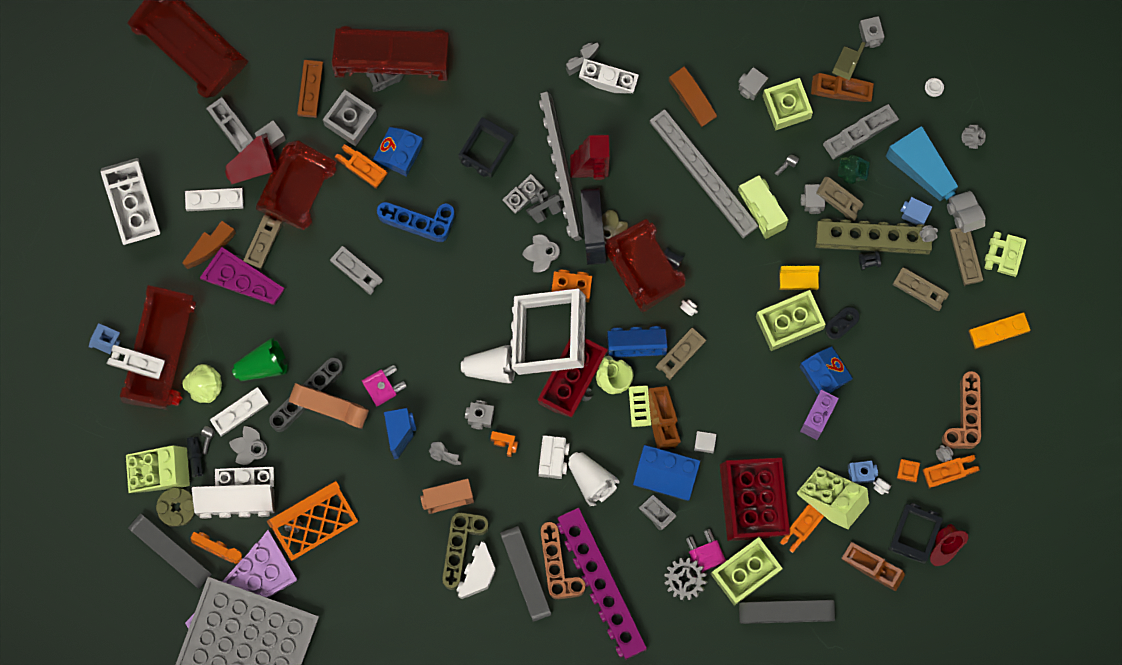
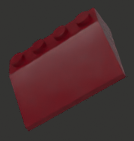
[720,458,790,541]

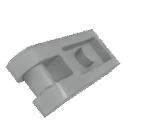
[330,246,383,295]

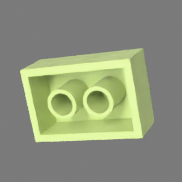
[756,290,826,351]
[711,537,783,606]

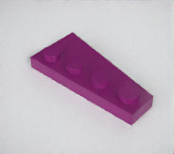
[200,247,285,305]

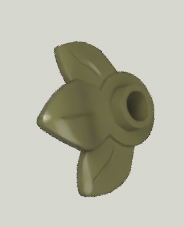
[602,210,628,245]

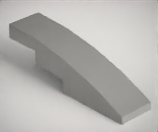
[823,104,899,160]

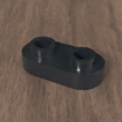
[825,307,859,340]

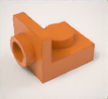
[491,431,518,457]

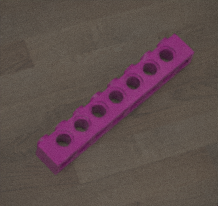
[556,508,647,660]

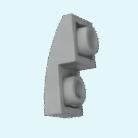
[566,42,599,76]
[503,174,545,214]

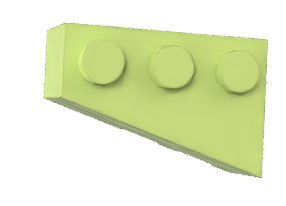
[738,176,788,239]

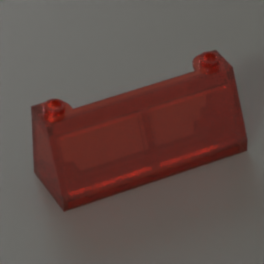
[127,0,249,98]
[332,26,449,81]
[120,285,196,410]

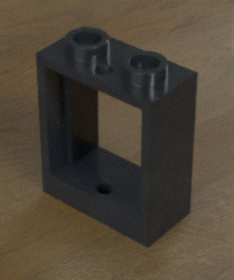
[458,117,515,178]
[888,503,943,564]

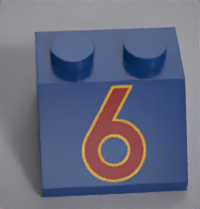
[373,127,423,177]
[800,347,853,395]

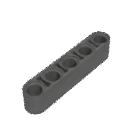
[269,358,344,432]
[128,513,212,589]
[500,526,551,622]
[739,600,835,624]

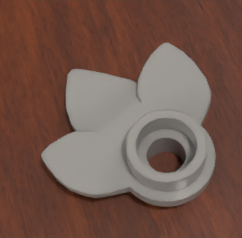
[522,235,560,273]
[229,426,267,465]
[429,442,461,465]

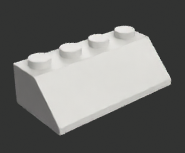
[192,485,275,519]

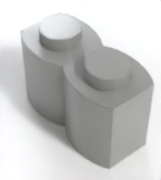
[947,191,986,233]

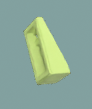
[628,386,651,427]

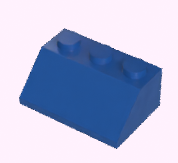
[607,326,667,357]
[384,408,416,459]
[633,445,700,501]

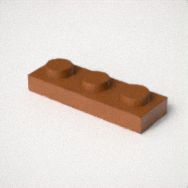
[297,60,323,118]

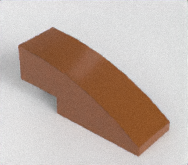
[669,67,717,127]
[811,73,874,102]
[182,221,236,269]
[648,386,681,450]
[842,542,905,591]

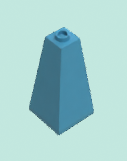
[886,126,958,201]

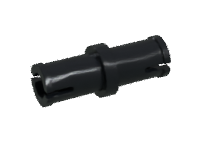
[186,437,204,477]

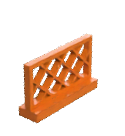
[267,481,358,561]

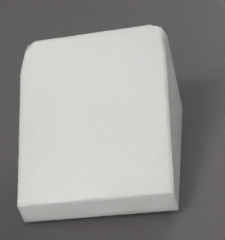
[694,431,716,453]

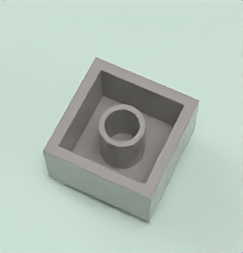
[323,90,377,146]

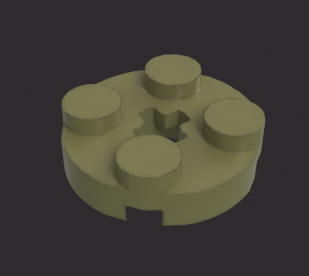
[156,487,195,527]

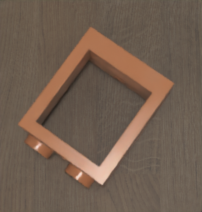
[420,479,474,514]

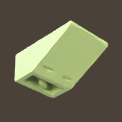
[126,445,190,493]
[797,467,869,529]

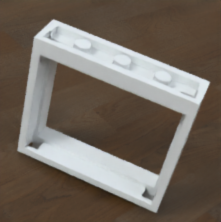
[510,289,586,375]

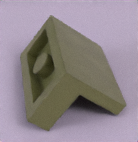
[832,42,866,80]

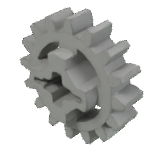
[664,558,707,600]

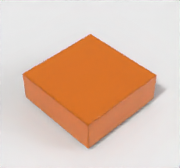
[897,459,920,483]

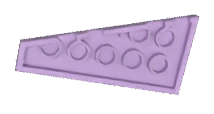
[185,530,298,629]

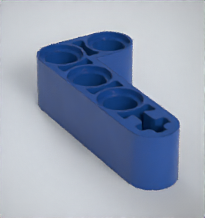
[377,202,455,242]

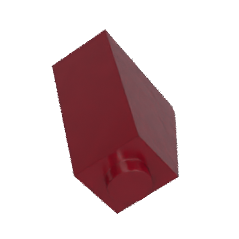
[225,133,278,184]

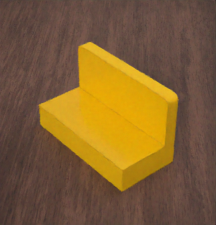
[779,266,819,290]

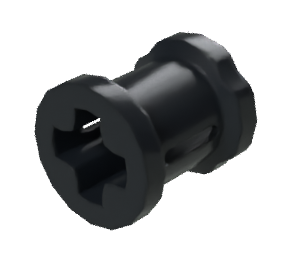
[659,247,684,271]
[859,250,881,270]

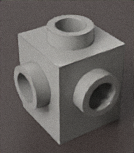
[465,400,494,429]

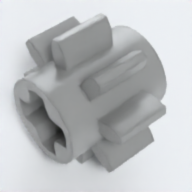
[962,125,986,149]

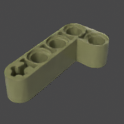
[443,513,489,590]

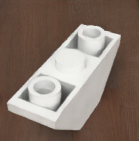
[579,59,639,93]
[215,467,274,487]
[456,542,496,599]

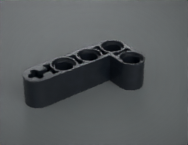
[580,188,606,265]

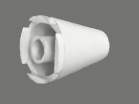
[461,345,515,384]
[568,452,619,506]

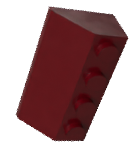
[537,338,608,418]

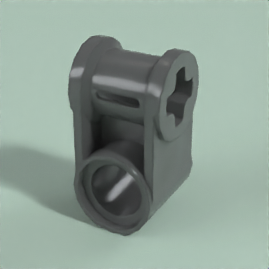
[366,62,404,92]

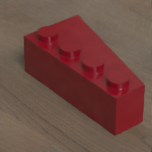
[570,135,609,180]

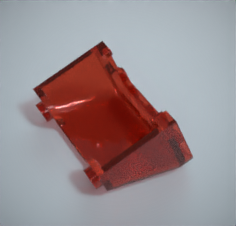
[256,141,337,230]
[605,219,686,313]

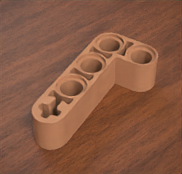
[942,371,981,449]
[289,383,369,429]
[541,522,585,599]

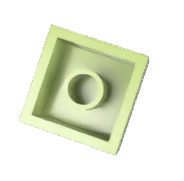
[763,78,813,131]

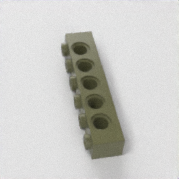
[815,219,932,254]

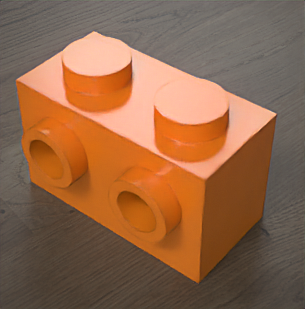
[551,270,592,302]

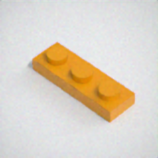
[969,313,1030,349]

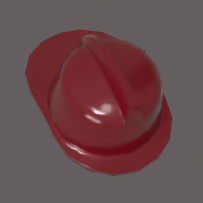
[930,524,968,566]

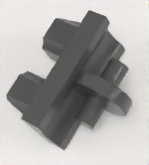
[526,189,562,223]

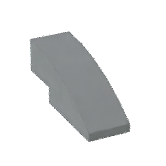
[206,97,253,153]

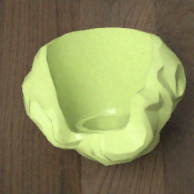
[596,356,634,394]
[182,364,222,403]

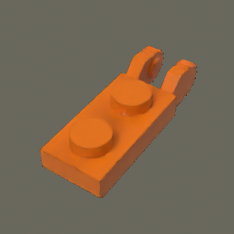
[335,144,388,189]
[923,455,980,488]
[780,504,824,553]
[191,532,242,565]

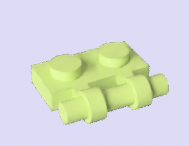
[984,232,1026,277]

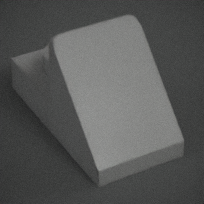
[639,495,677,530]

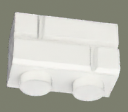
[539,436,569,479]

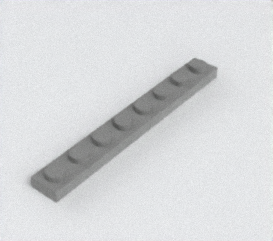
[539,92,583,241]
[650,109,758,238]

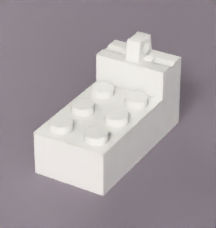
[101,158,160,245]

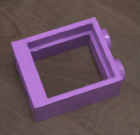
[800,390,839,440]

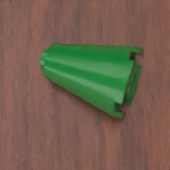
[232,338,288,381]

